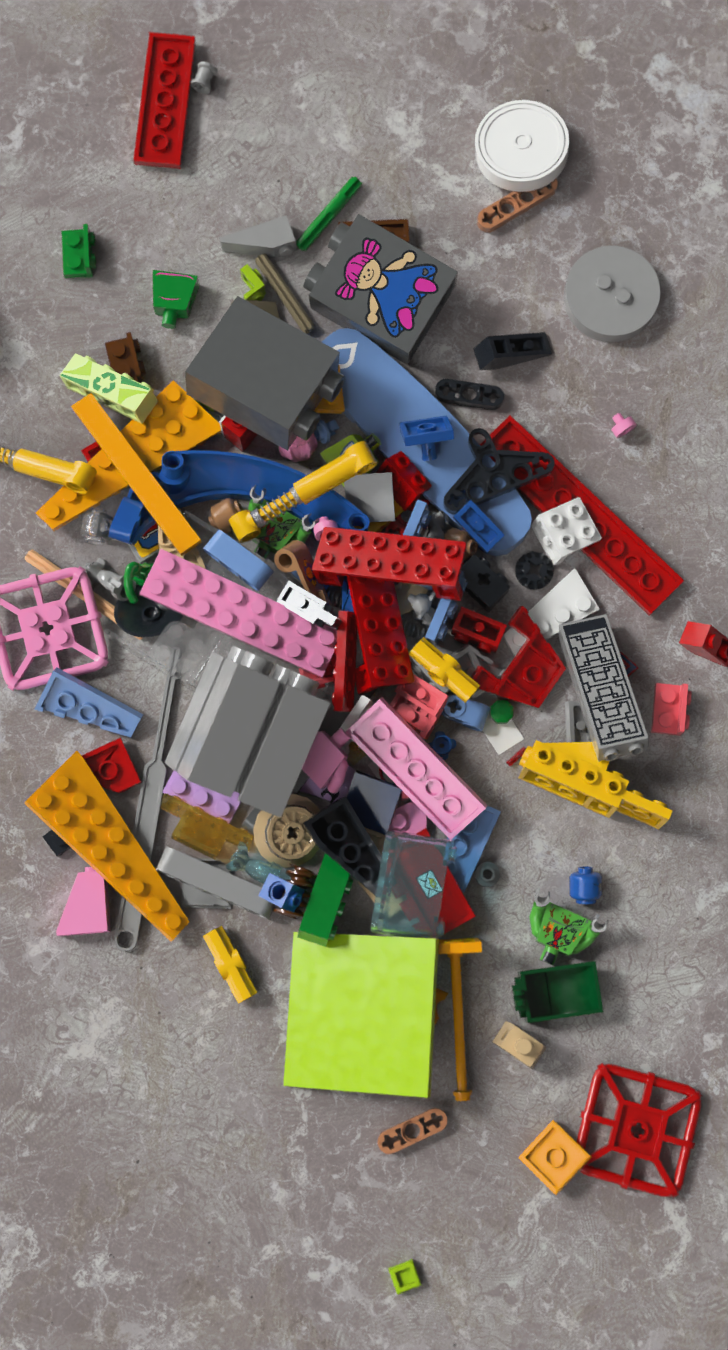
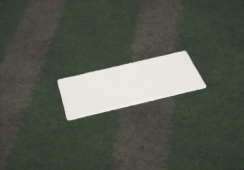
[469,691,524,755]

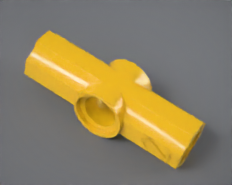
[409,637,480,703]
[203,926,258,1003]

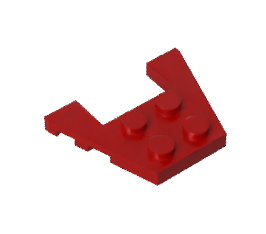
[471,606,566,708]

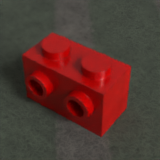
[451,606,507,654]

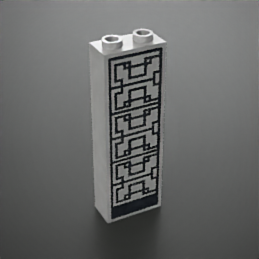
[559,614,649,761]

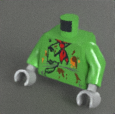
[248,485,319,562]
[529,889,609,966]

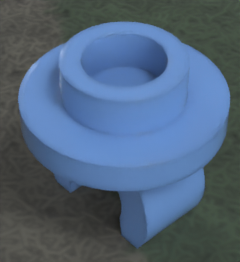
[313,420,339,444]

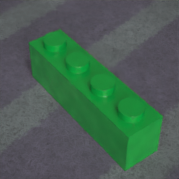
[297,853,353,947]

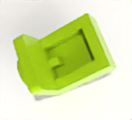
[240,264,266,301]

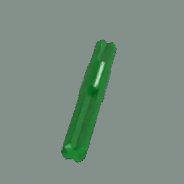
[296,177,362,251]

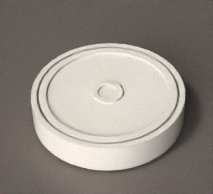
[475,100,569,192]

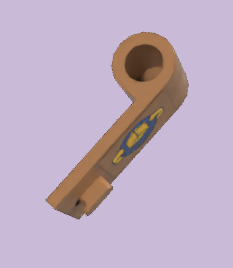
[274,540,331,605]

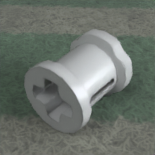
[191,61,218,94]

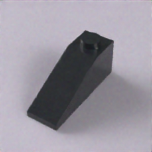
[473,332,552,370]

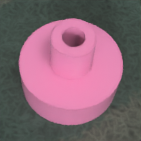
[611,413,637,438]
[313,516,338,542]

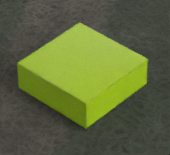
[388,1259,421,1295]

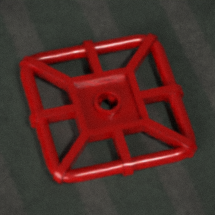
[576,1063,702,1198]

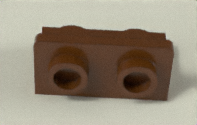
[105,332,146,384]

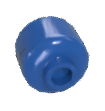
[569,866,602,904]

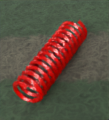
[506,747,526,766]

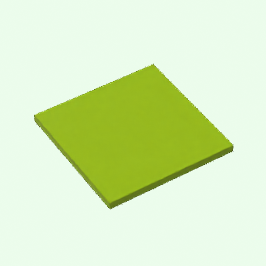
[283,932,439,1098]

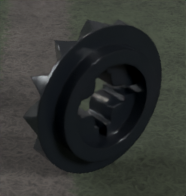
[515,551,554,590]

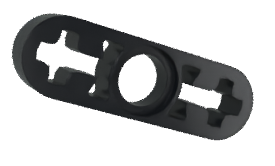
[435,379,504,410]

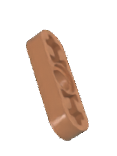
[378,1108,447,1154]

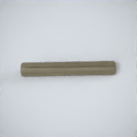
[255,254,314,334]

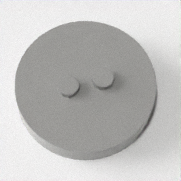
[564,246,660,342]

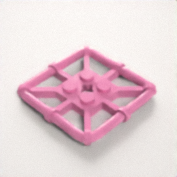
[0,566,109,691]

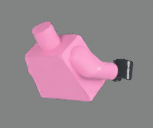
[302,728,351,803]

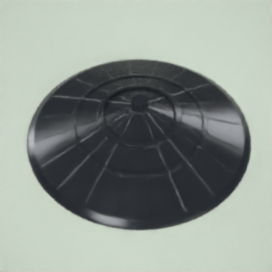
[114,585,184,637]

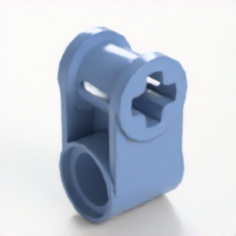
[441,695,490,732]

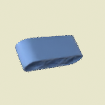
[203,529,274,591]

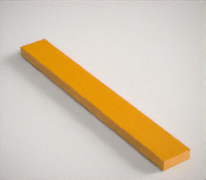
[71,393,202,556]

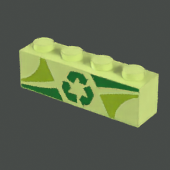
[59,353,158,424]

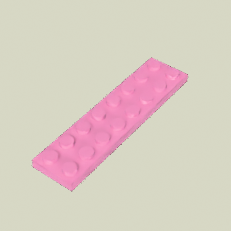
[140,549,337,678]

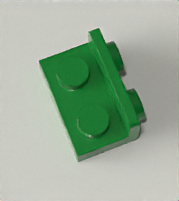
[62,224,97,279]

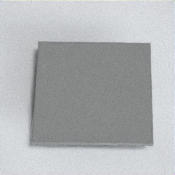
[344,472,395,522]
[181,858,233,909]

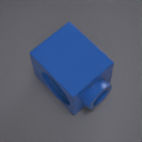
[258,873,305,913]

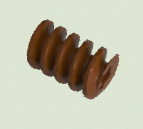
[273,864,317,919]

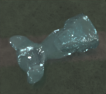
[226,841,282,884]

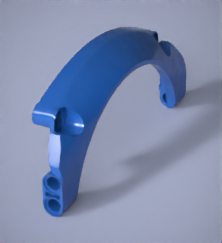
[109,450,370,612]

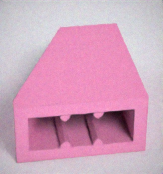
[56,867,111,937]

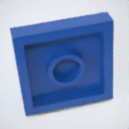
[399,415,454,461]

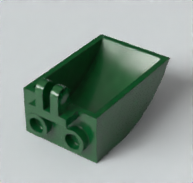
[512,961,604,1023]

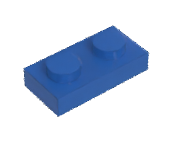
[452,500,505,552]

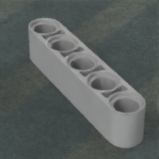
[156,847,275,919]

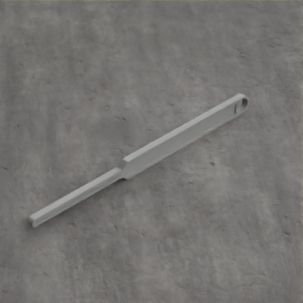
[114,646,181,951]

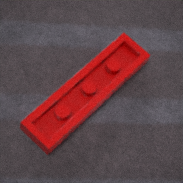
[332,611,357,712]

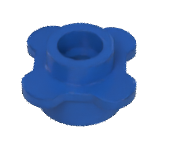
[428,731,456,760]

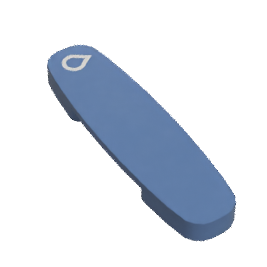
[322,328,532,556]

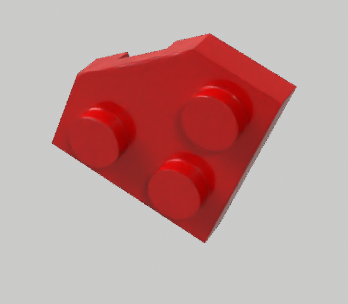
[82,737,142,794]

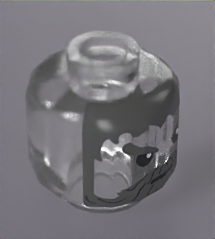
[80,508,113,546]

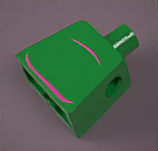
[152,270,200,329]

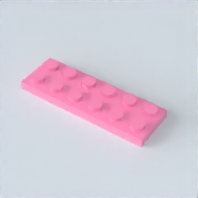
[346,697,487,840]

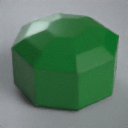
[490,700,513,724]

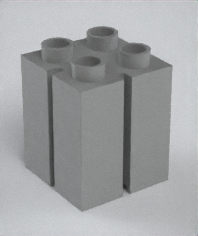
[165,645,330,818]

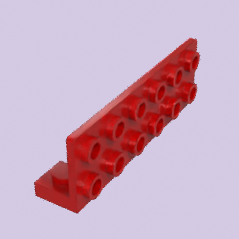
[312,527,467,601]
[347,576,414,694]

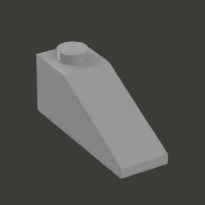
[219,215,296,257]

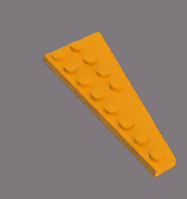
[36,380,222,531]
[24,751,190,942]

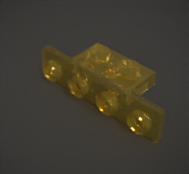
[161,793,254,860]

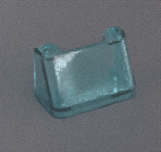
[371,830,457,939]

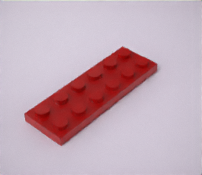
[133,32,196,169]

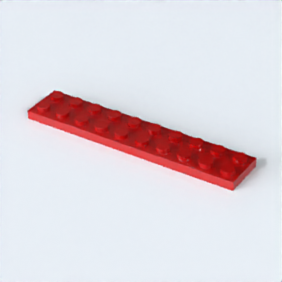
[479,415,684,616]

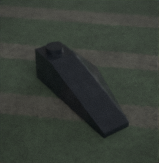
[303,796,398,897]

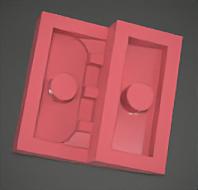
[390,674,449,740]

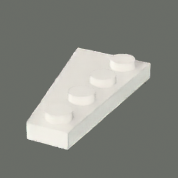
[503,568,599,657]

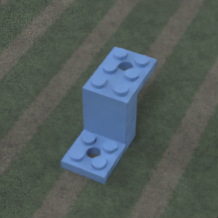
[403,500,467,646]

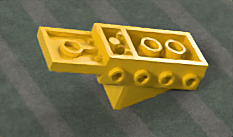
[518,740,673,830]

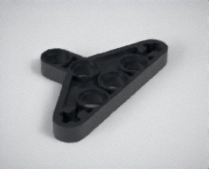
[443,428,555,514]

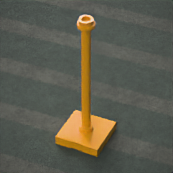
[438,937,482,1101]

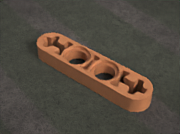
[477,179,558,232]

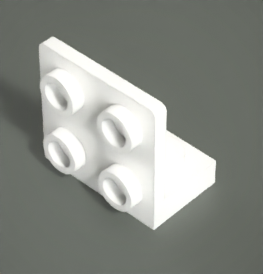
[531,497,602,566]

